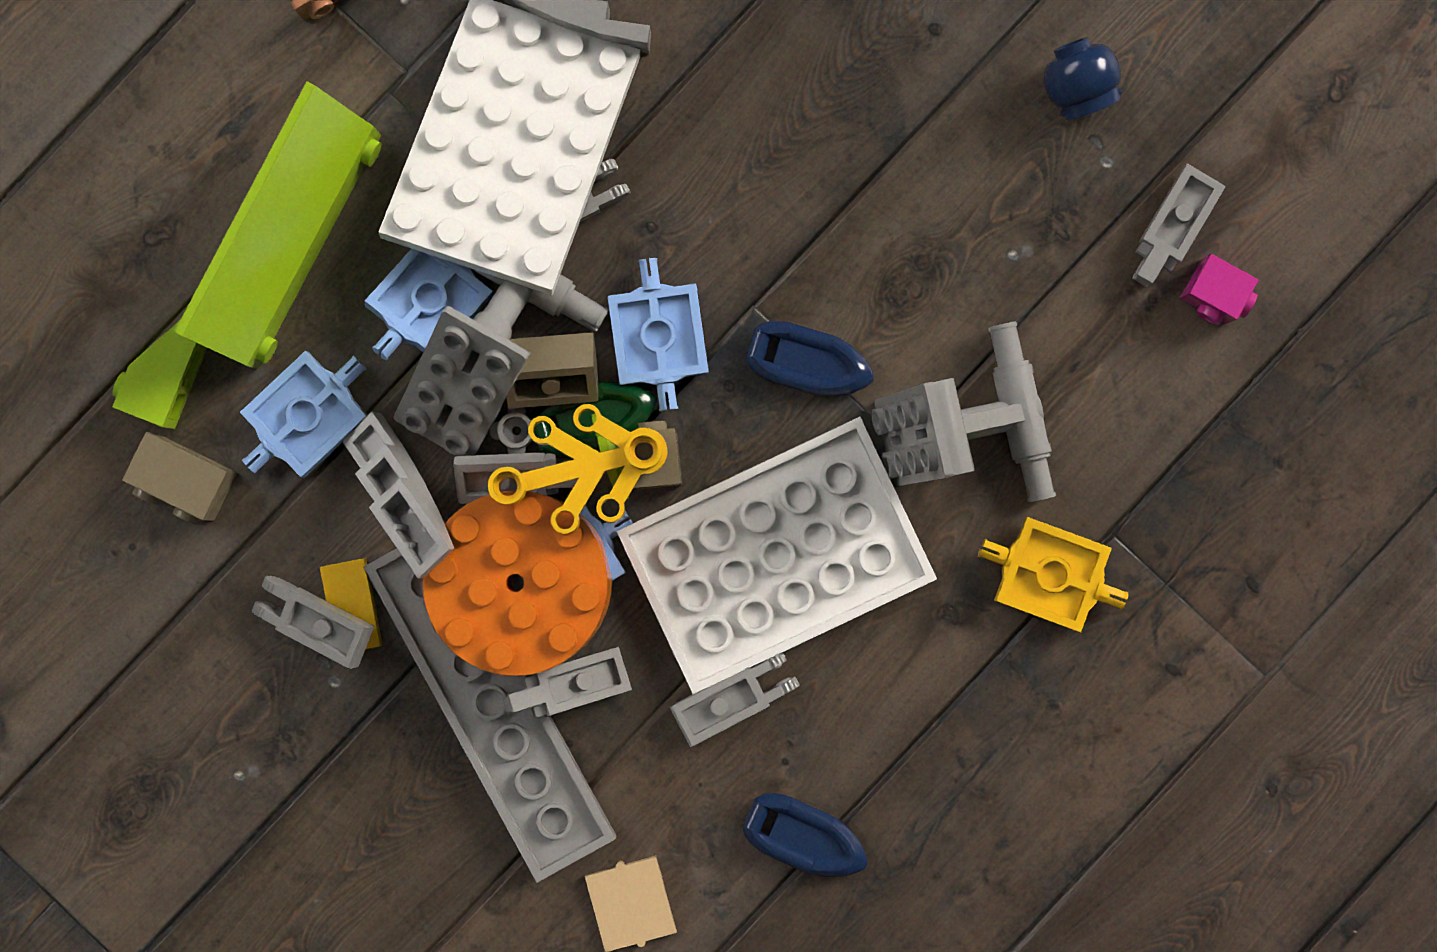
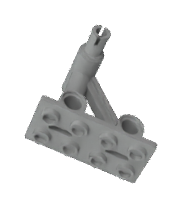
[393,270,609,456]
[872,321,1056,502]

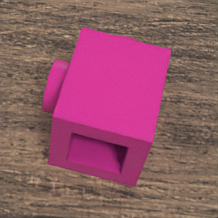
[1179,254,1259,325]

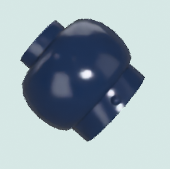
[1043,37,1123,120]

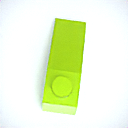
[112,319,207,429]

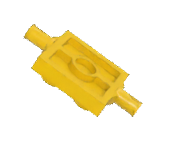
[978,517,1128,632]

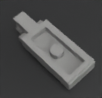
[1132,163,1226,287]
[453,453,579,504]
[502,647,632,718]

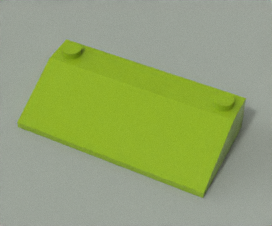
[174,81,382,369]

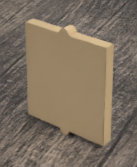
[585,856,677,952]

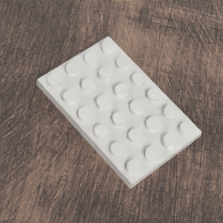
[379,0,641,295]
[616,417,937,694]

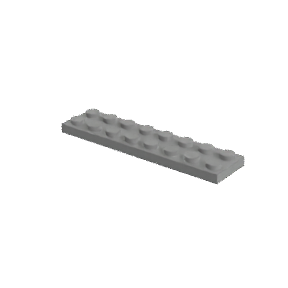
[364,523,617,883]

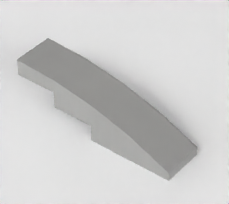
[503,0,652,54]
[342,412,454,579]

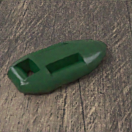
[530,382,657,458]

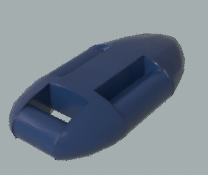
[746,321,874,396]
[742,793,867,877]

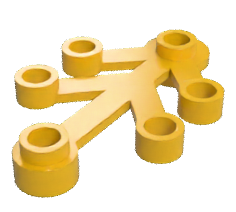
[488,404,668,535]

